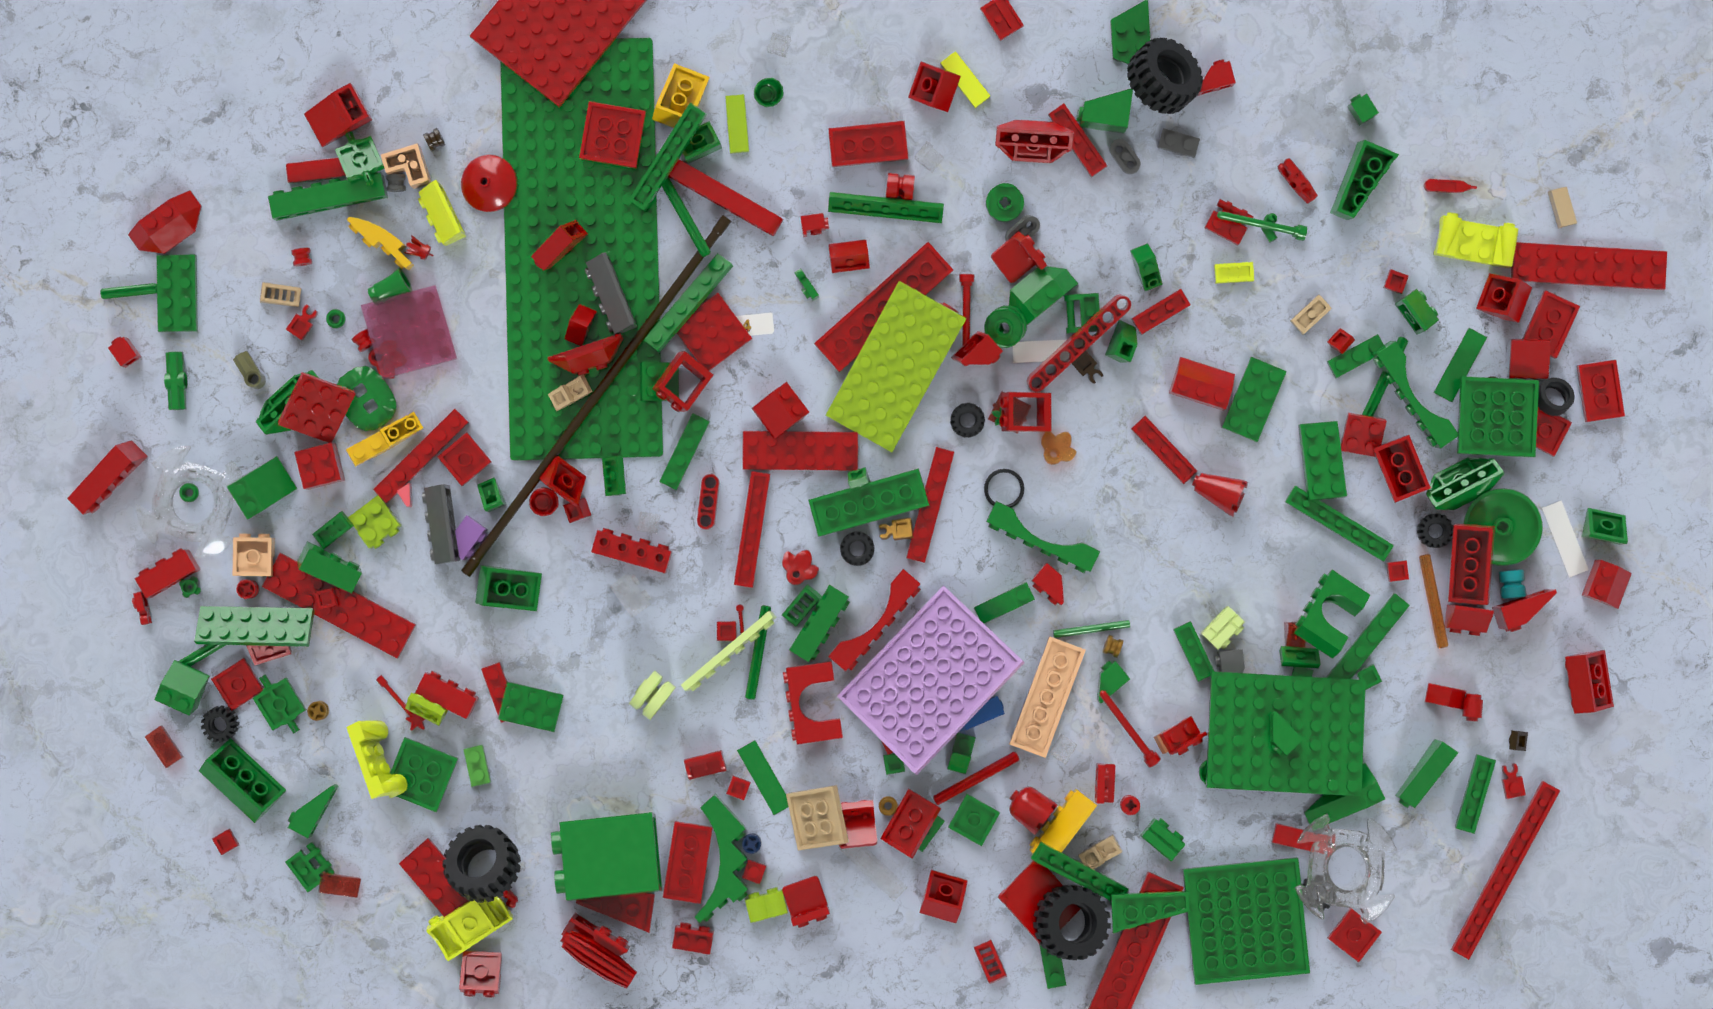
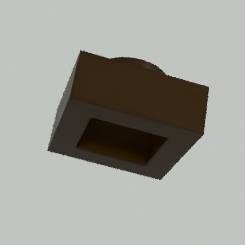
[1509,730,1528,751]

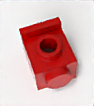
[801,213,829,237]

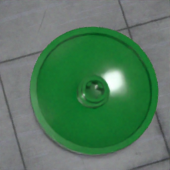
[1464,488,1543,566]

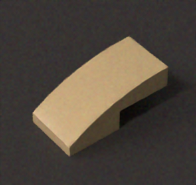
[548,375,593,411]
[1078,835,1122,869]

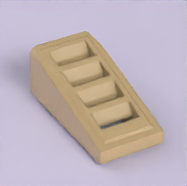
[260,282,301,307]

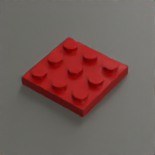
[579,101,646,169]
[677,293,752,371]
[278,372,356,443]

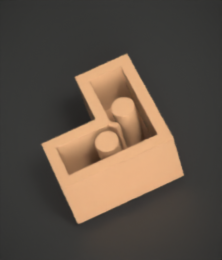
[381,144,431,189]

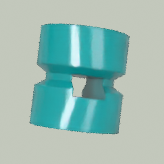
[1499,569,1527,599]

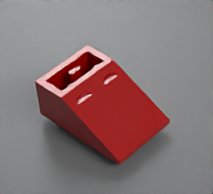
[304,83,373,147]

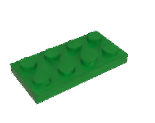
[157,254,198,332]
[1221,357,1287,442]
[1298,421,1347,501]

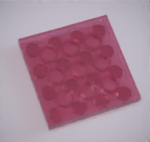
[361,285,457,380]

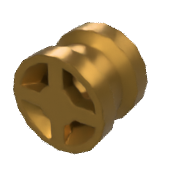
[1102,635,1124,658]
[307,701,329,721]

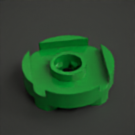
[986,183,1024,222]

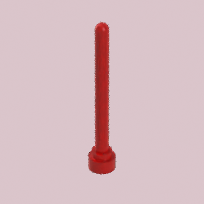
[959,274,975,366]
[1099,690,1161,768]

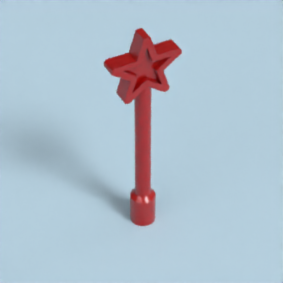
[376,675,425,731]

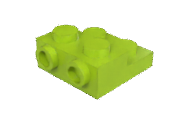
[348,495,402,549]

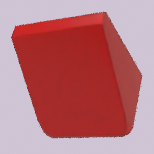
[563,498,591,523]

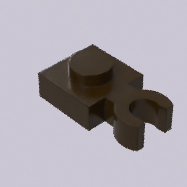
[1071,351,1103,384]

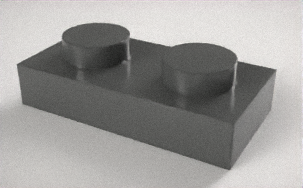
[1158,128,1200,158]

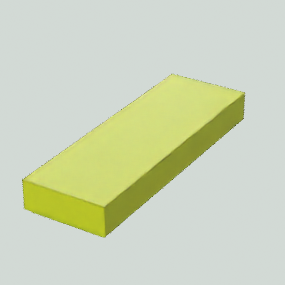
[940,51,990,109]

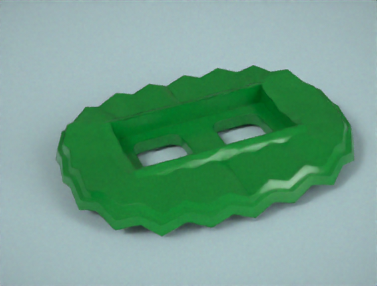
[337,366,396,431]

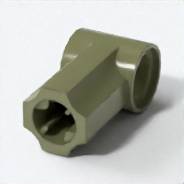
[233,351,266,389]

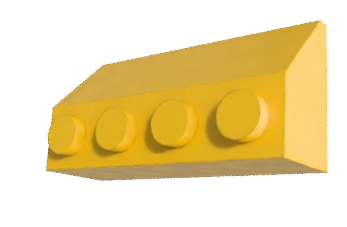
[1029,788,1097,853]

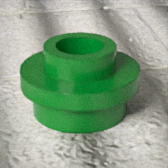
[326,309,346,329]
[179,483,199,502]

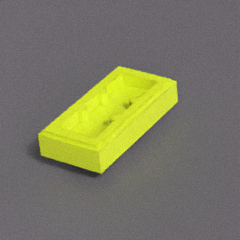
[1214,262,1254,284]

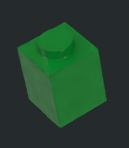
[1347,94,1379,126]

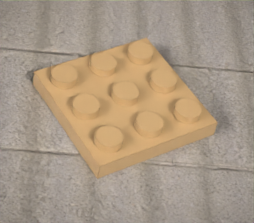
[786,785,849,851]

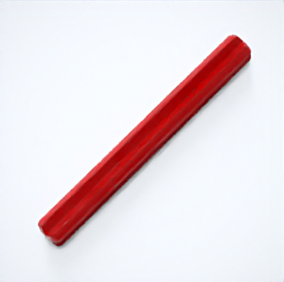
[933,752,1020,805]

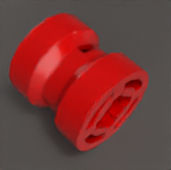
[236,580,260,599]

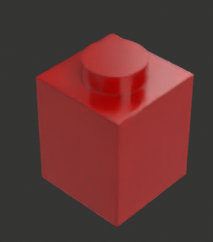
[108,336,141,368]

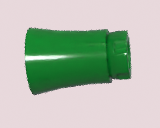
[368,268,412,306]

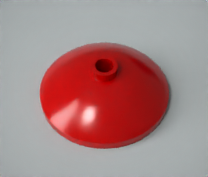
[461,155,517,212]

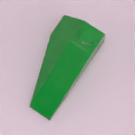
[1304,763,1385,830]

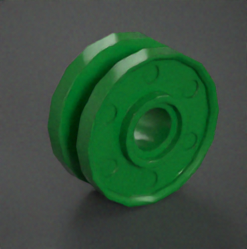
[984,305,1027,348]

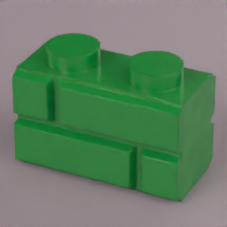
[1140,818,1185,861]

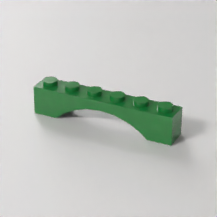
[1372,341,1458,449]
[986,501,1100,574]

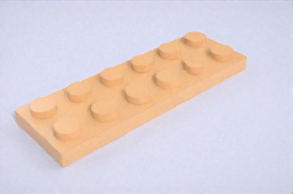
[1009,636,1086,758]

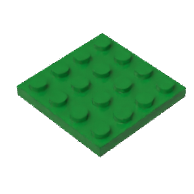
[1457,376,1539,458]

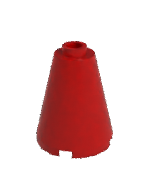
[1192,473,1248,517]

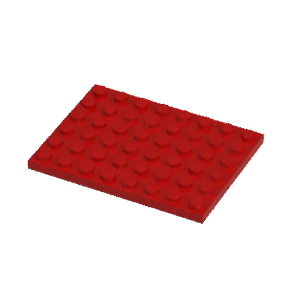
[470,0,647,108]

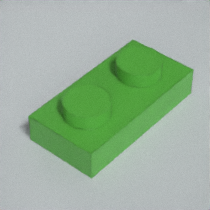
[463,745,491,787]

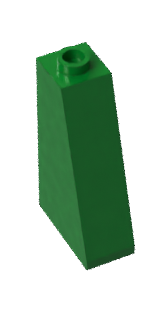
[1395,739,1459,808]

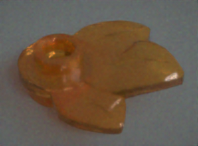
[1041,432,1077,465]

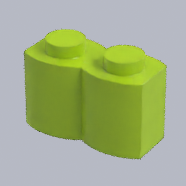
[745,887,788,923]

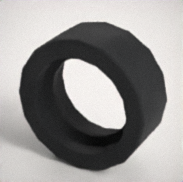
[1538,378,1575,416]

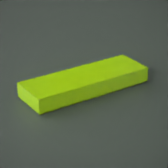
[725,94,749,154]

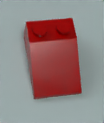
[1492,589,1557,632]

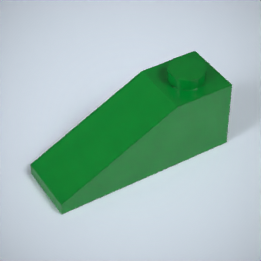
[974,582,1035,623]
[287,784,339,838]

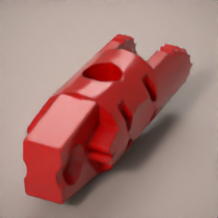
[1277,158,1318,204]

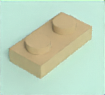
[1290,295,1332,335]

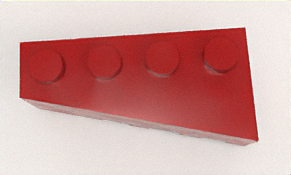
[67,440,148,515]

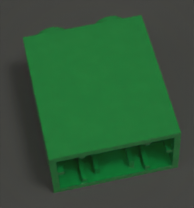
[551,812,663,901]

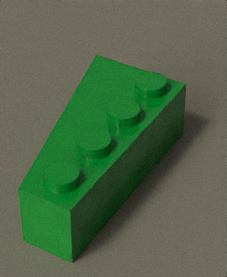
[1330,140,1399,220]
[789,584,850,662]

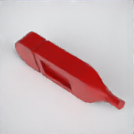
[1424,179,1477,193]

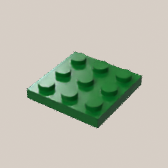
[390,737,459,812]

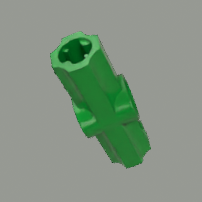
[164,351,188,410]

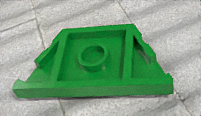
[1110,0,1150,65]

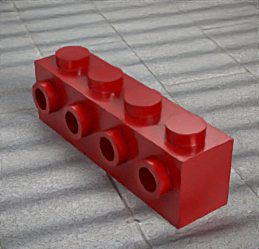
[591,528,673,573]

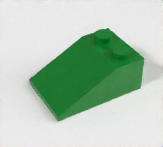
[227,456,297,520]
[475,565,542,611]

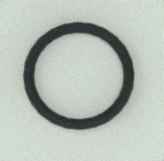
[984,469,1024,508]

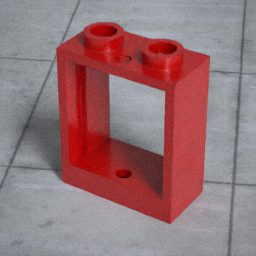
[652,351,714,412]
[999,392,1052,432]

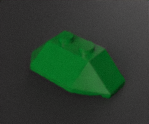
[1009,266,1078,325]
[256,370,319,435]
[1426,457,1504,510]

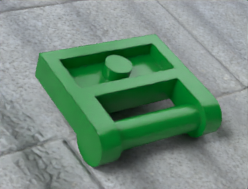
[1064,293,1100,334]

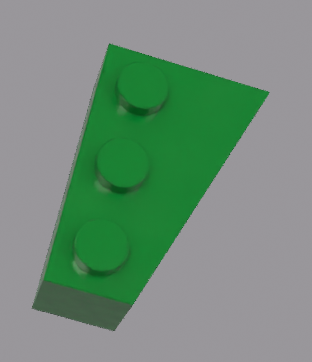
[297,541,362,593]

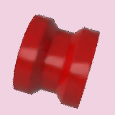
[291,248,312,266]
[351,329,376,352]
[1120,795,1140,815]

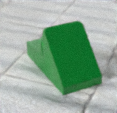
[947,732,976,774]

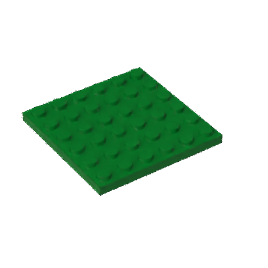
[1183,857,1310,985]

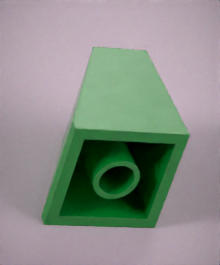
[1076,89,1133,133]

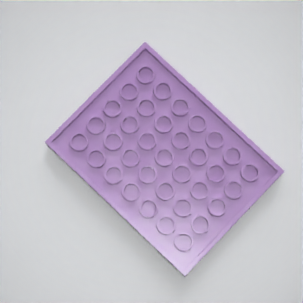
[837,586,1025,775]

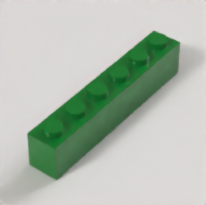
[268,171,388,221]

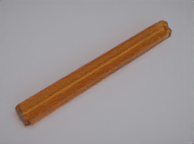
[1419,554,1448,648]

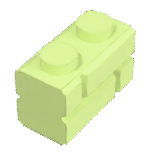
[1200,606,1245,650]

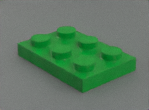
[497,681,564,732]

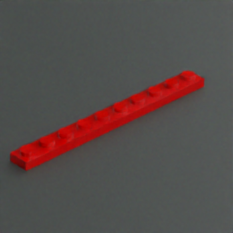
[1451,781,1561,960]

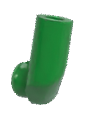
[1261,213,1278,243]

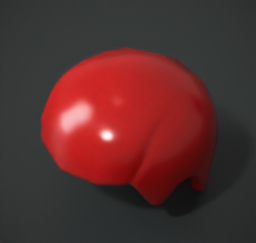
[529,487,559,516]

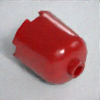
[1009,786,1058,835]

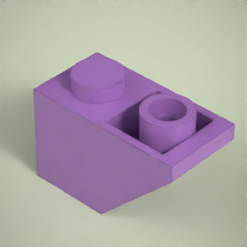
[455,515,487,560]

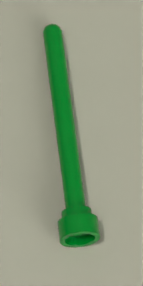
[1217,211,1307,241]

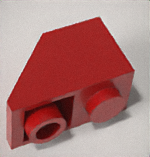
[1031,563,1064,606]

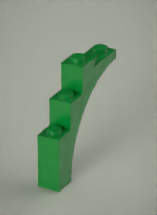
[695,793,749,923]

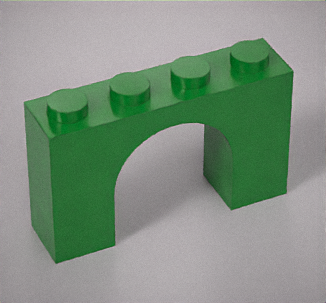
[1294,570,1370,659]

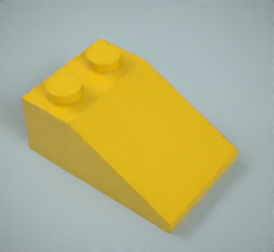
[652,63,710,128]

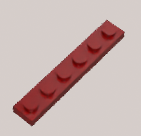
[373,409,469,503]
[906,447,954,563]
[734,471,771,588]

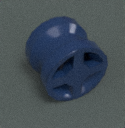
[742,833,761,854]

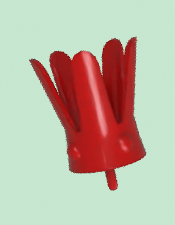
[404,235,434,260]

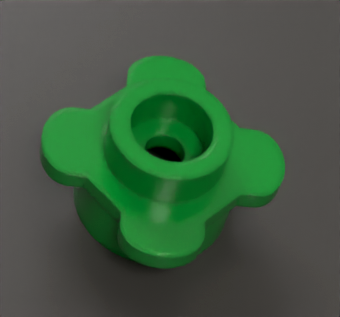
[179,576,201,598]

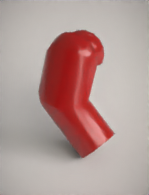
[503,890,518,908]

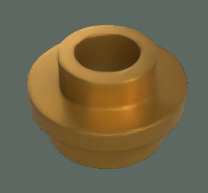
[879,796,898,816]

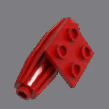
[560,925,637,989]

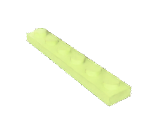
[681,611,777,691]

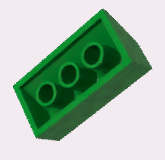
[199,738,287,823]

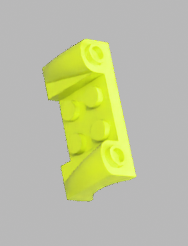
[1433,212,1519,269]
[346,720,407,799]
[426,896,513,961]

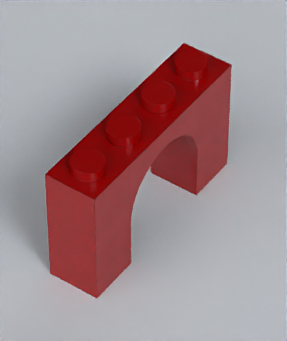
[783,661,843,745]

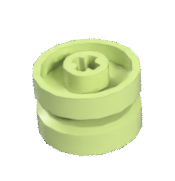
[629,671,676,720]

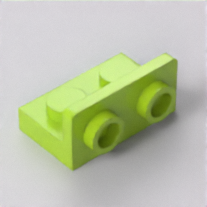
[405,692,448,726]

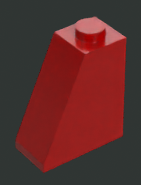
[531,220,588,270]

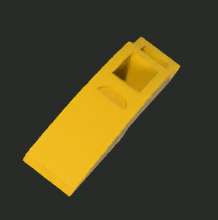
[346,217,414,270]
[346,412,423,467]

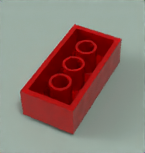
[1448,523,1495,605]

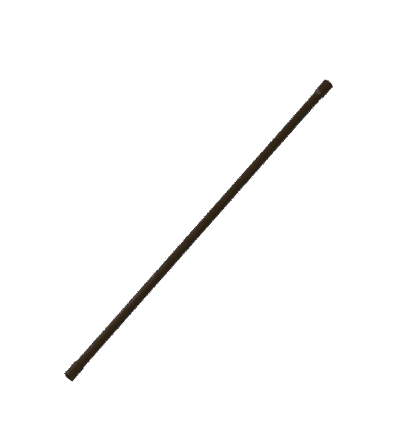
[461,215,732,577]

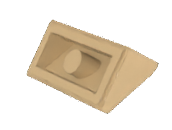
[1548,187,1577,229]

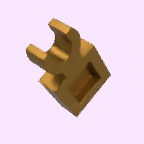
[879,518,913,541]

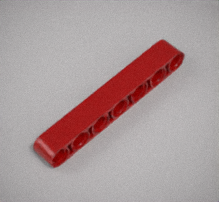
[668,159,783,236]
[1027,294,1131,392]

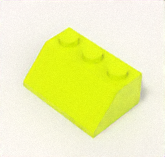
[418,180,466,246]

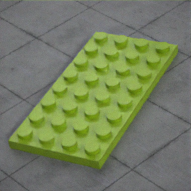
[825,281,967,452]

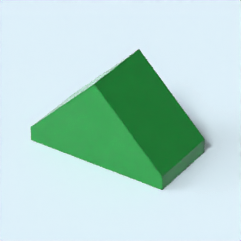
[477,477,507,512]

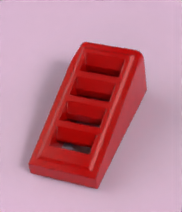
[974,940,1007,984]

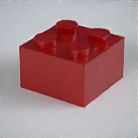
[294,442,345,490]

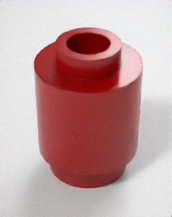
[1462,693,1483,722]

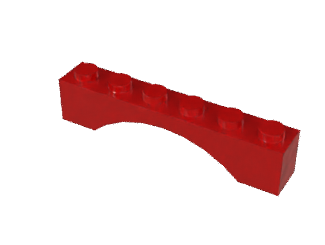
[828,569,921,672]

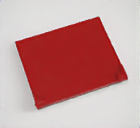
[998,861,1080,944]

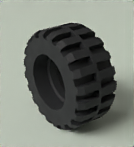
[1127,38,1203,114]
[442,824,521,903]
[1033,885,1111,961]

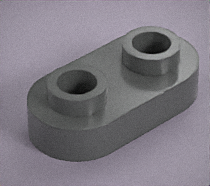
[1109,139,1141,174]
[1005,215,1040,241]

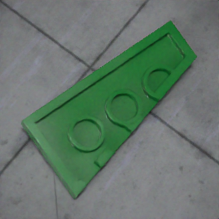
[1111,891,1190,934]

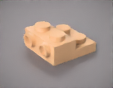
[232,534,275,576]

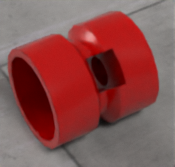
[886,173,915,200]

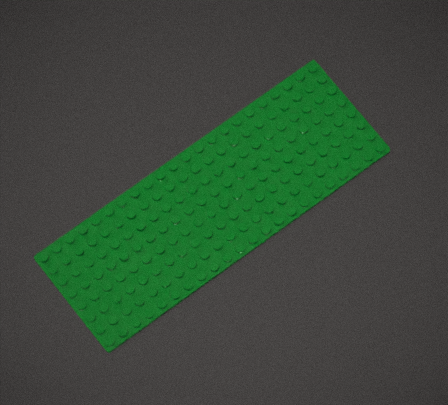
[501,38,663,461]

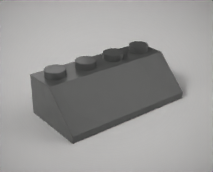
[585,252,637,335]
[422,484,460,564]

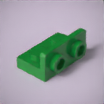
[602,456,626,496]

